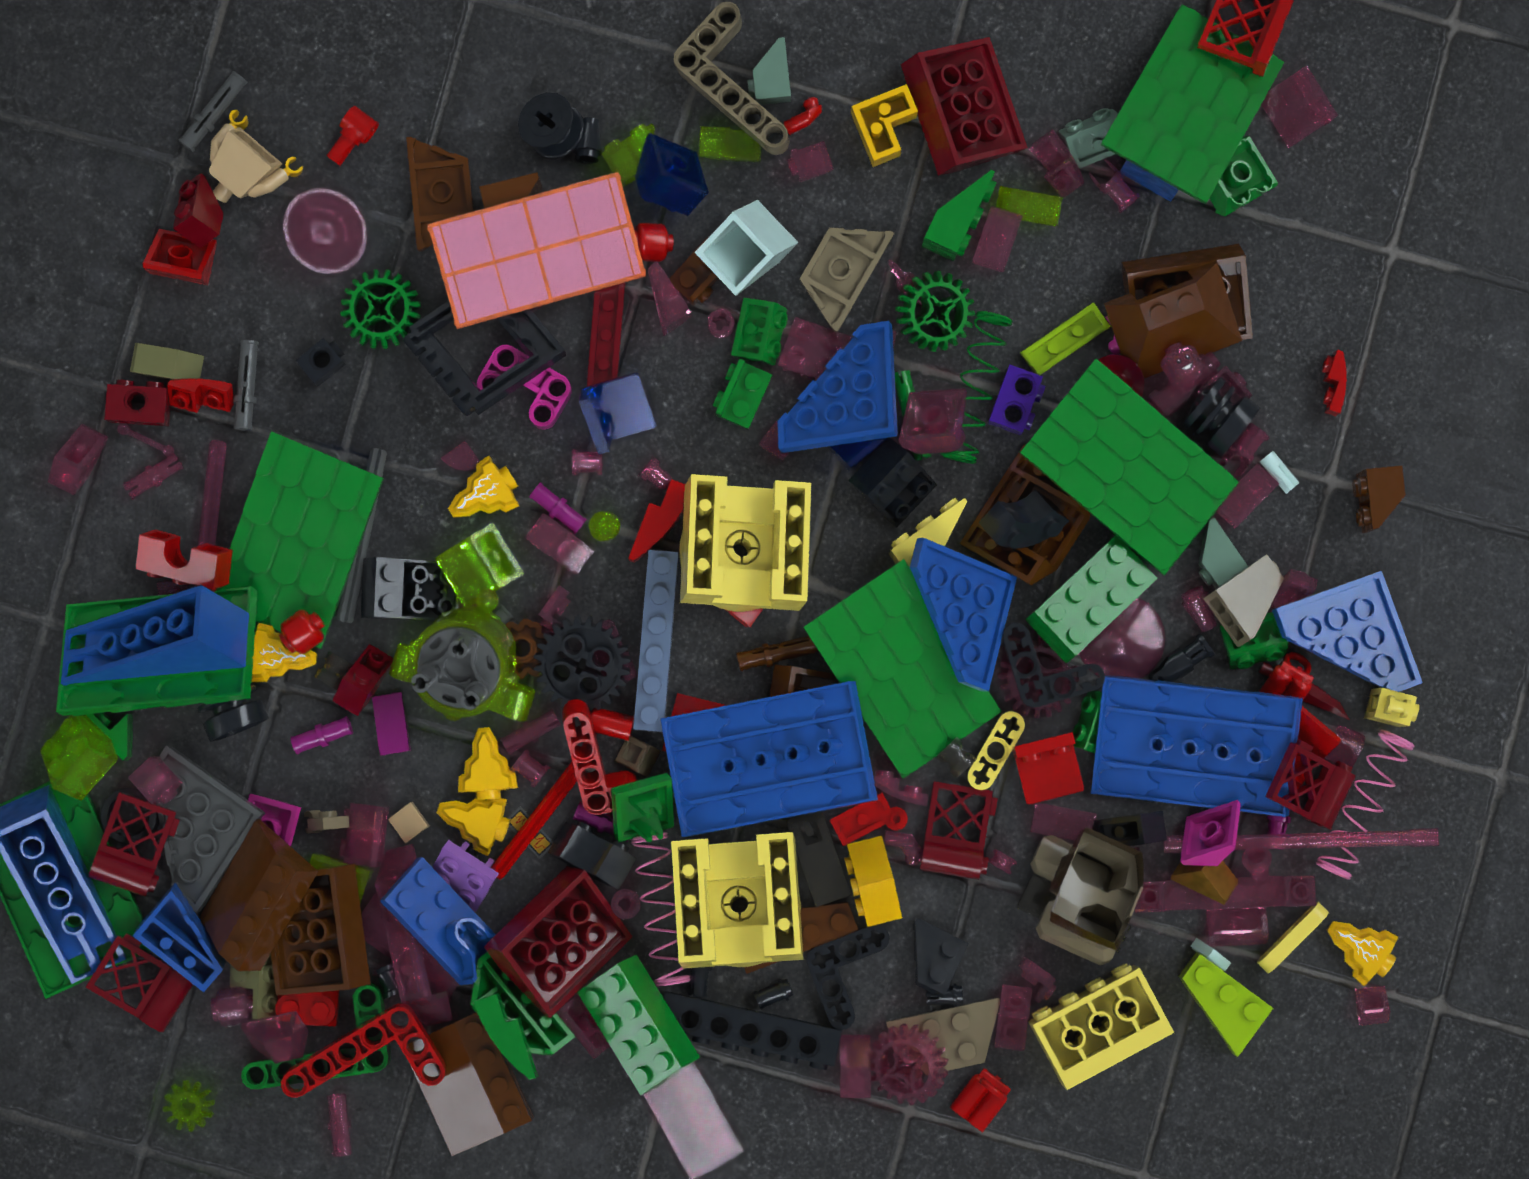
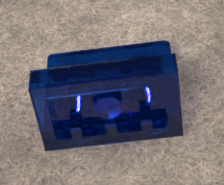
[579,373,656,455]

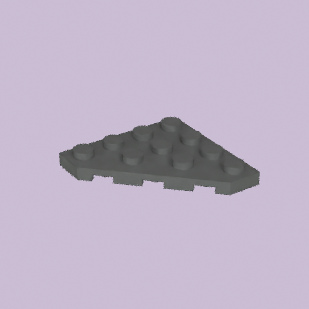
[150,745,265,913]

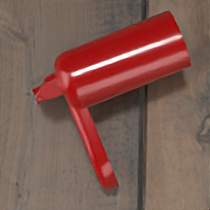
[1259,652,1314,700]
[580,708,634,747]
[950,1068,1011,1133]

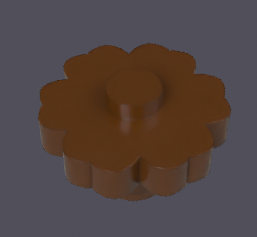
[497,619,548,680]

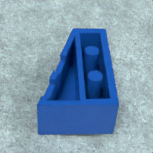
[133,883,226,992]

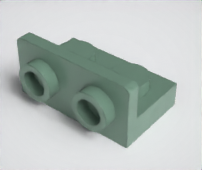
[1059,108,1118,170]

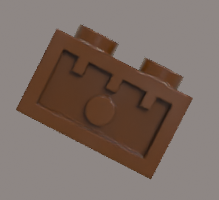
[667,237,720,306]

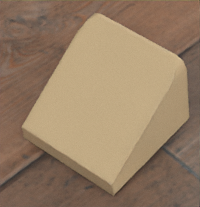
[388,802,430,844]

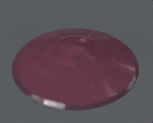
[283,188,367,274]
[1079,598,1165,679]

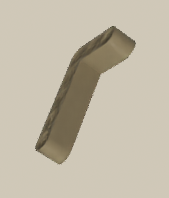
[673,2,790,155]

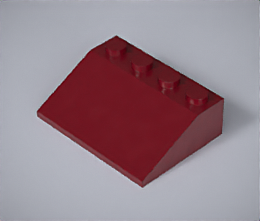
[900,37,1028,176]
[484,866,632,1018]

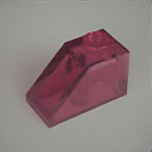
[48,424,108,495]
[241,1011,309,1064]
[840,1034,871,1098]

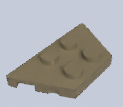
[800,227,894,333]
[886,997,1000,1075]

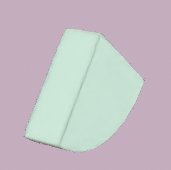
[1191,938,1231,971]

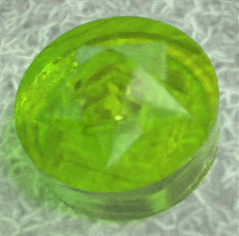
[589,511,620,541]

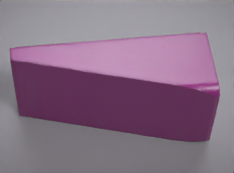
[372,692,411,756]

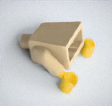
[209,110,303,203]

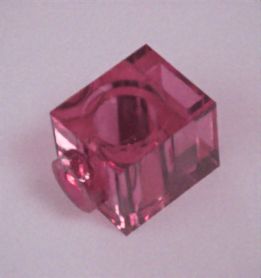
[128,757,182,804]

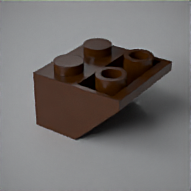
[1352,465,1406,533]

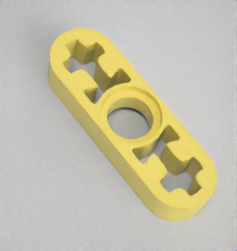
[967,711,1025,790]
[1257,902,1329,974]

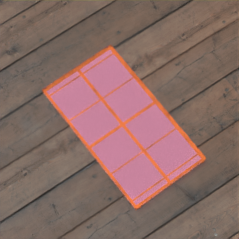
[427,172,646,329]

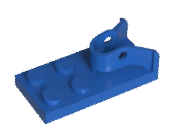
[380,857,496,986]

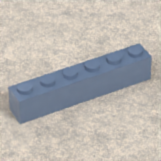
[633,550,679,732]

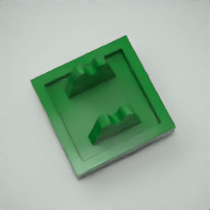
[611,773,674,843]

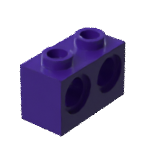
[988,364,1046,435]

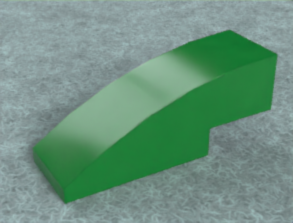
[473,994,539,1080]

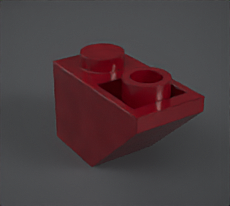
[173,173,224,248]
[332,644,395,716]

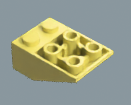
[889,497,967,567]

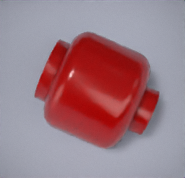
[634,223,674,262]
[279,610,325,654]

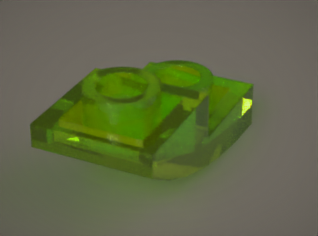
[699,126,762,162]
[995,186,1063,226]

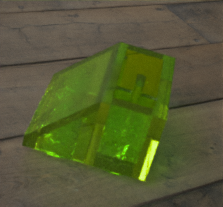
[435,523,524,609]
[40,715,118,801]

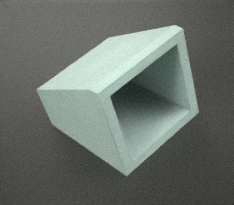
[695,200,798,296]

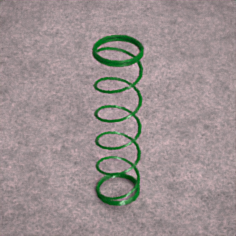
[940,311,1013,464]

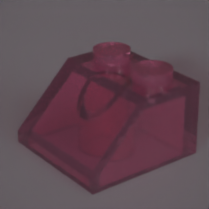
[340,803,389,867]

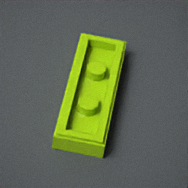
[1020,302,1111,375]

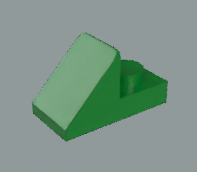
[80,712,133,761]

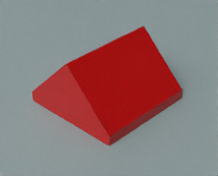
[143,229,217,285]

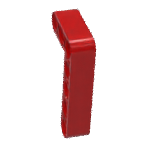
[281,1003,446,1098]

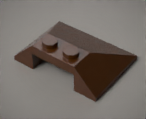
[1104,261,1242,379]
[960,444,1090,585]

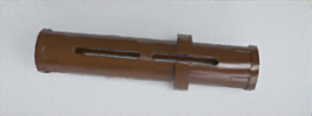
[736,636,819,671]

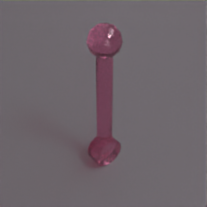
[117,423,174,457]

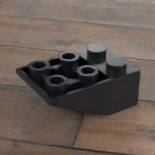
[361,557,460,622]

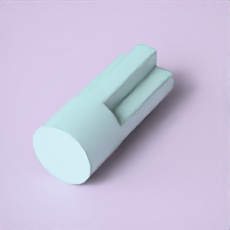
[1259,451,1300,494]

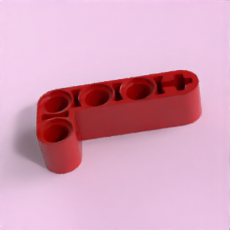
[562,699,638,815]

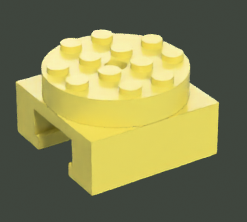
[679,474,811,612]
[671,832,804,969]

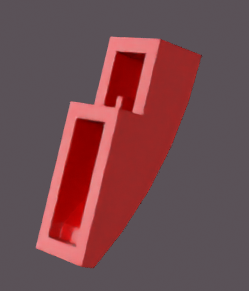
[628,479,685,563]

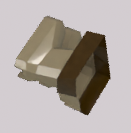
[1030,827,1144,966]

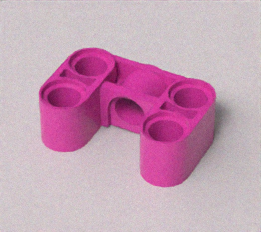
[477,345,572,430]

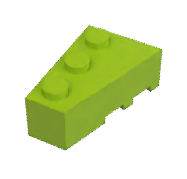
[1178,953,1273,1057]

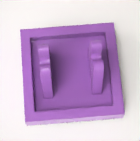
[433,840,499,912]

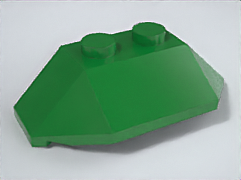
[470,952,576,1056]

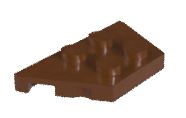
[406,137,474,252]

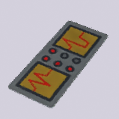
[508,806,553,859]

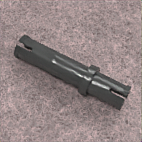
[178,71,248,152]
[233,340,259,431]

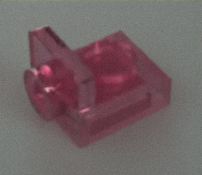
[787,141,834,182]
[538,585,571,633]
[1018,956,1057,1003]

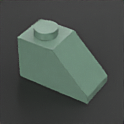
[747,37,791,105]
[1198,518,1248,589]

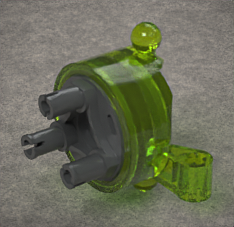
[389,588,535,721]

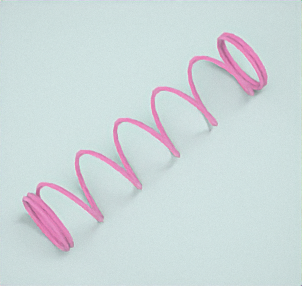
[1315,729,1415,880]
[630,832,691,987]

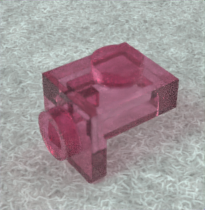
[1271,569,1318,610]

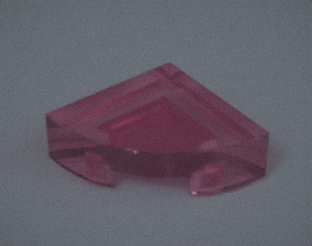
[441,441,480,471]

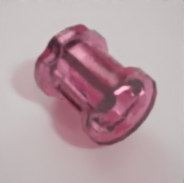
[708,308,735,339]
[572,449,603,476]
[510,749,550,788]

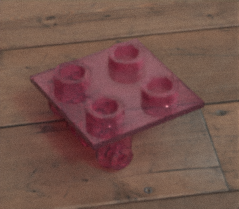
[1261,65,1339,148]
[778,317,851,380]

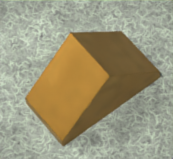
[1171,861,1238,905]

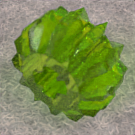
[163,1080,215,1132]

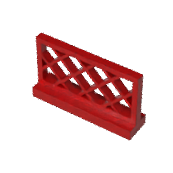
[1197,0,1294,77]

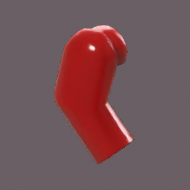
[784,97,822,135]

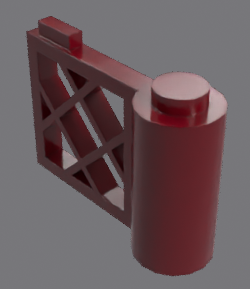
[1265,739,1356,830]
[920,781,998,880]
[88,792,180,897]
[86,933,193,1033]

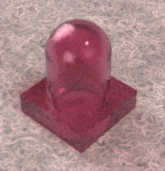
[638,458,672,490]

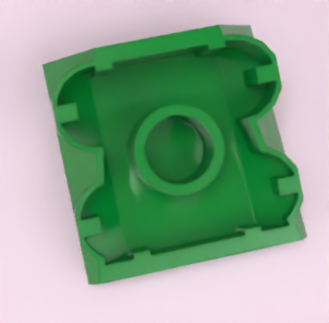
[1209,135,1278,216]

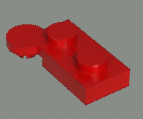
[829,792,908,846]

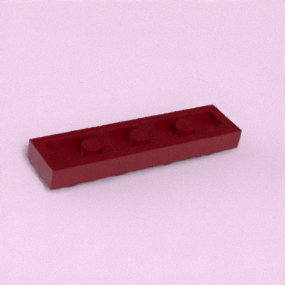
[586,281,626,396]

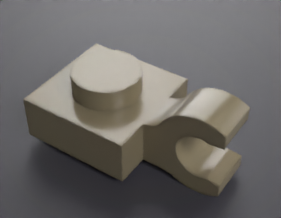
[304,810,350,834]

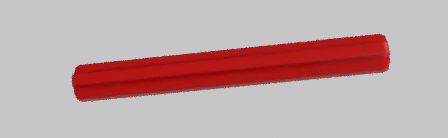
[491,762,586,880]

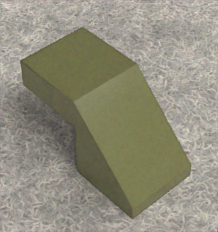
[130,343,204,380]

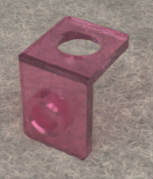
[1197,366,1252,398]

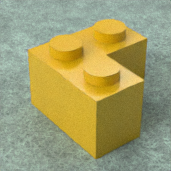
[851,84,918,167]
[844,836,902,927]

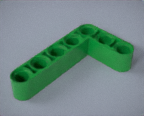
[241,983,391,1089]

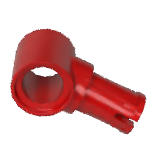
[326,106,379,166]

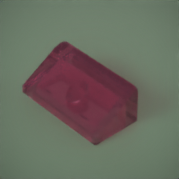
[972,206,1023,272]
[1206,907,1269,947]

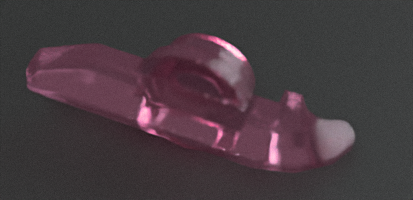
[888,259,922,307]

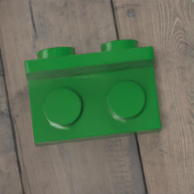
[731,298,788,366]
[713,359,773,430]
[1220,612,1288,669]

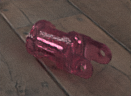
[1089,159,1141,214]
[1220,423,1270,478]

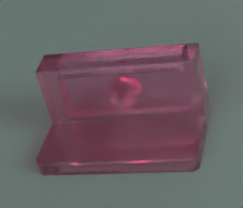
[1030,803,1097,840]

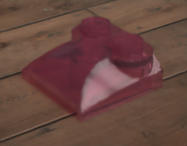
[899,388,967,454]

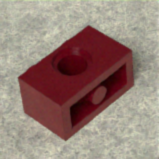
[104,380,171,427]

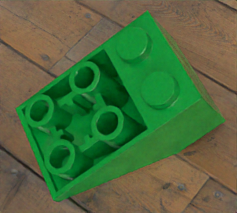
[922,170,997,262]

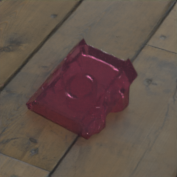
[648,261,692,336]

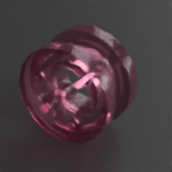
[988,848,1017,875]

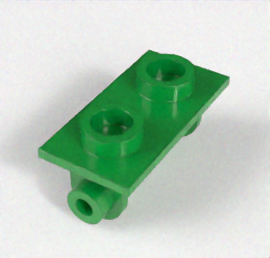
[1072,690,1102,754]

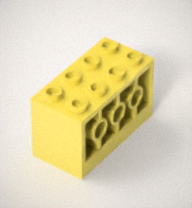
[1028,963,1174,1090]

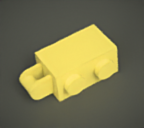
[1364,688,1419,727]

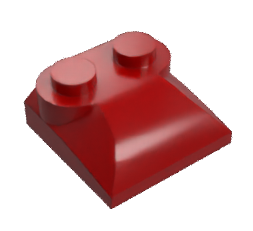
[275,990,340,1026]

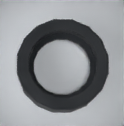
[100,787,159,844]

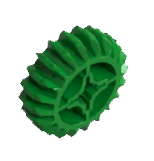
[340,269,421,350]
[895,271,976,352]

